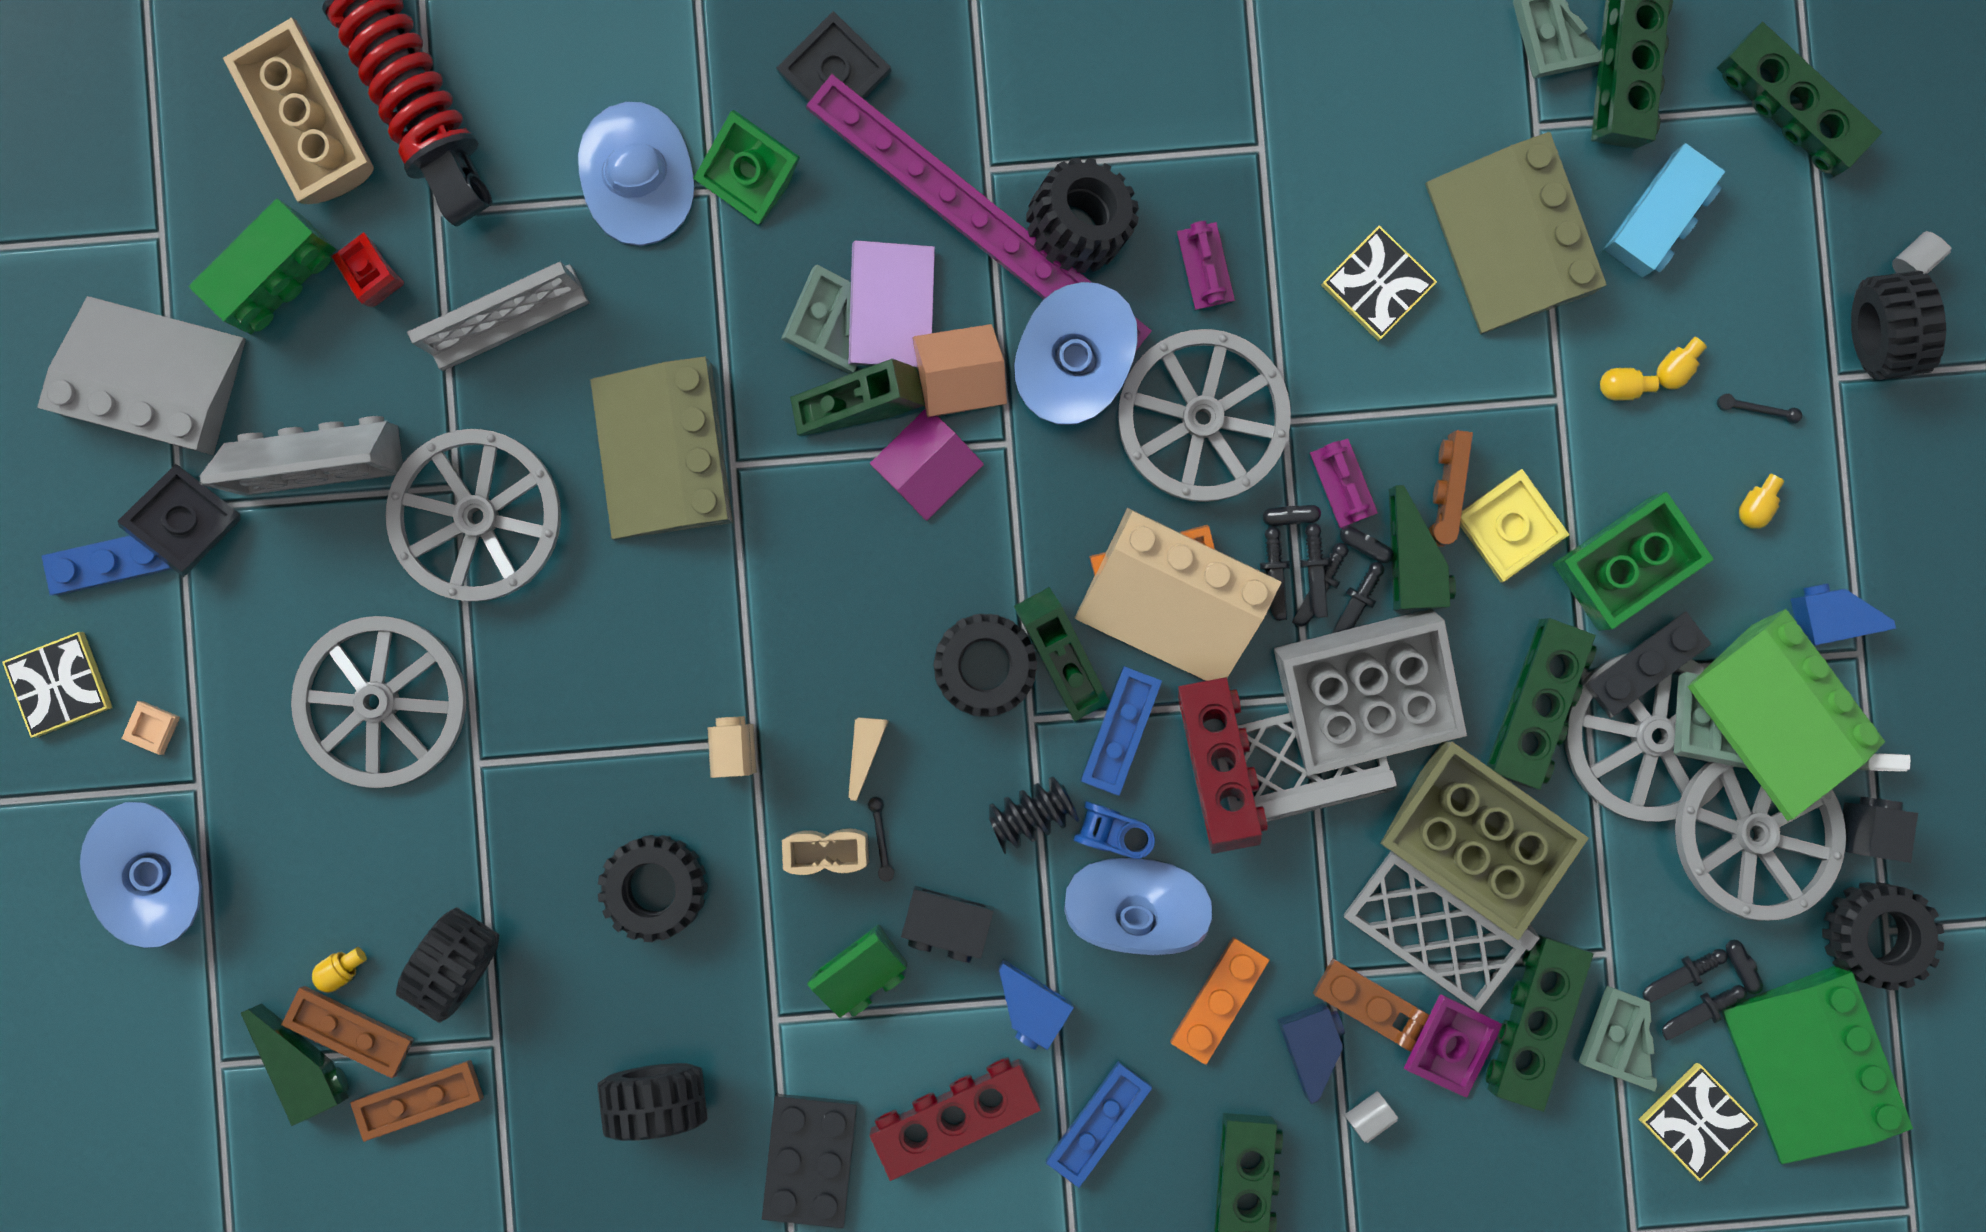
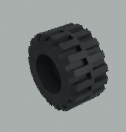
[1026,158,1139,273]
[1851,270,1946,380]
[934,614,1037,717]
[597,835,707,942]
[1822,882,1945,990]
[396,907,500,1023]
[597,1063,708,1141]

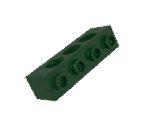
[1591,0,1673,149]
[1717,21,1883,177]
[1486,618,1597,790]
[1486,934,1594,1112]
[1214,1113,1283,1232]

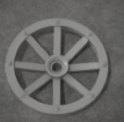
[1118,329,1291,502]
[386,429,561,602]
[291,616,466,788]
[1564,653,1733,822]
[1675,762,1846,921]

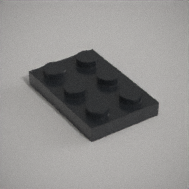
[762,1093,857,1228]

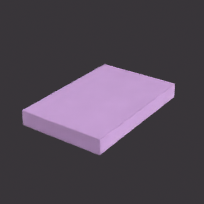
[848,241,935,369]

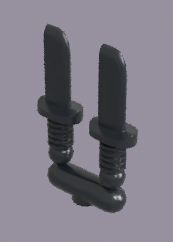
[1260,505,1331,620]
[1292,526,1394,634]
[1643,940,1763,1041]

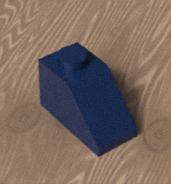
[1277,1003,1345,1104]

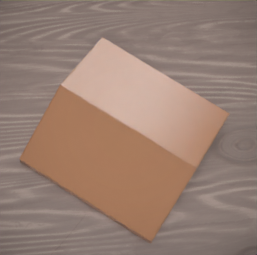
[912,324,1007,417]

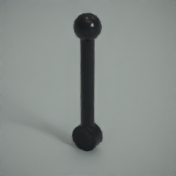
[1717,394,1803,424]
[868,797,894,882]

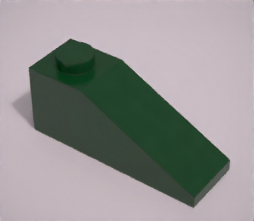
[790,358,925,436]
[1389,485,1456,610]
[1014,587,1110,722]
[241,1004,349,1126]

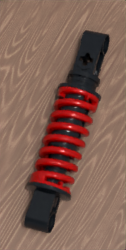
[322,0,492,227]

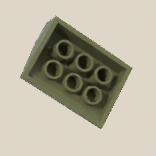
[1425,132,1607,334]
[590,356,733,540]
[1380,742,1589,941]

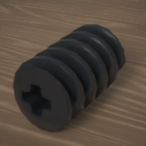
[989,776,1080,854]

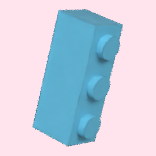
[1603,143,1725,278]

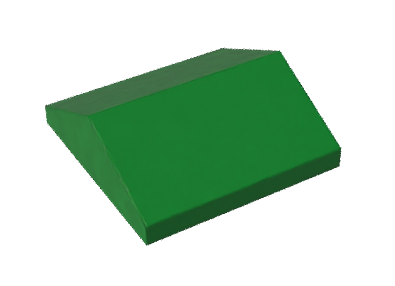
[693,110,800,225]

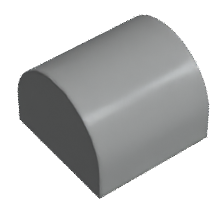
[1892,232,1952,274]
[1344,1091,1398,1143]

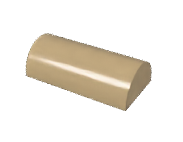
[223,18,374,204]

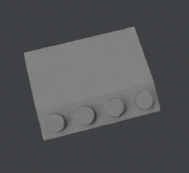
[37,296,246,455]
[200,416,403,496]
[1274,608,1467,776]

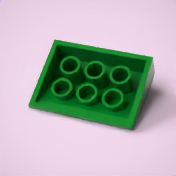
[1721,966,1913,1164]

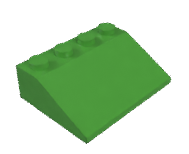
[1687,609,1885,821]

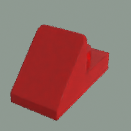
[332,232,404,307]

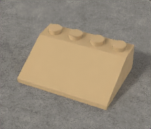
[1075,508,1281,681]

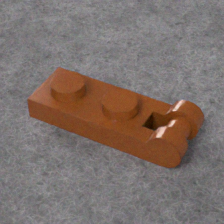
[1428,430,1473,547]
[1313,958,1429,1052]

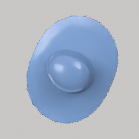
[578,102,694,246]
[1014,282,1137,425]
[80,802,202,948]
[1064,858,1212,955]

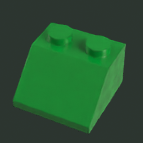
[807,924,908,1018]

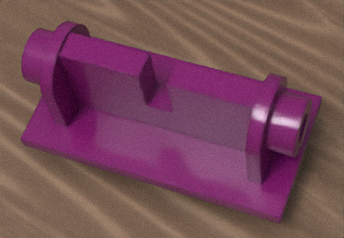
[1177,221,1235,310]
[1310,438,1378,528]

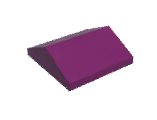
[870,408,984,521]
[1404,994,1502,1098]

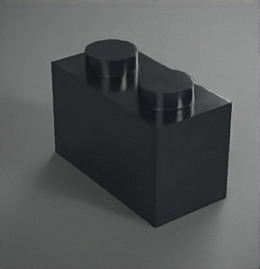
[1843,796,1918,863]
[901,886,994,963]

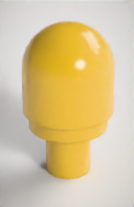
[1656,337,1707,389]
[1600,368,1659,401]
[1739,474,1785,529]
[312,947,367,993]

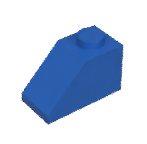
[1791,583,1896,645]
[999,959,1074,1050]

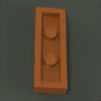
[281,986,414,1078]
[350,1059,484,1142]

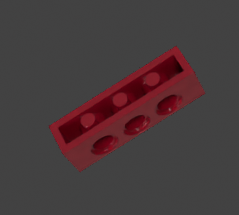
[1178,677,1268,854]
[869,1057,1041,1181]

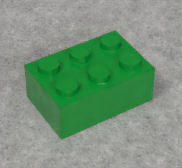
[188,198,337,335]
[1553,491,1714,631]

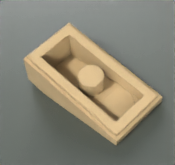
[849,717,889,801]

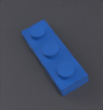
[41,536,173,596]
[1080,666,1162,796]
[1046,1061,1152,1188]

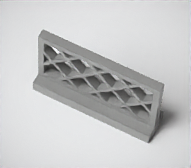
[407,262,590,371]
[1213,713,1397,822]
[1343,851,1539,1012]

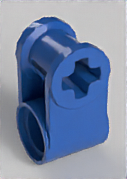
[1073,801,1155,859]

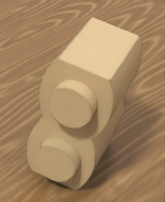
[708,716,757,778]
[782,829,869,875]

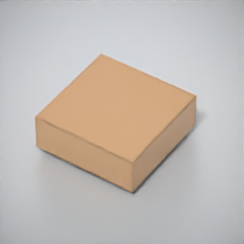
[121,701,180,755]

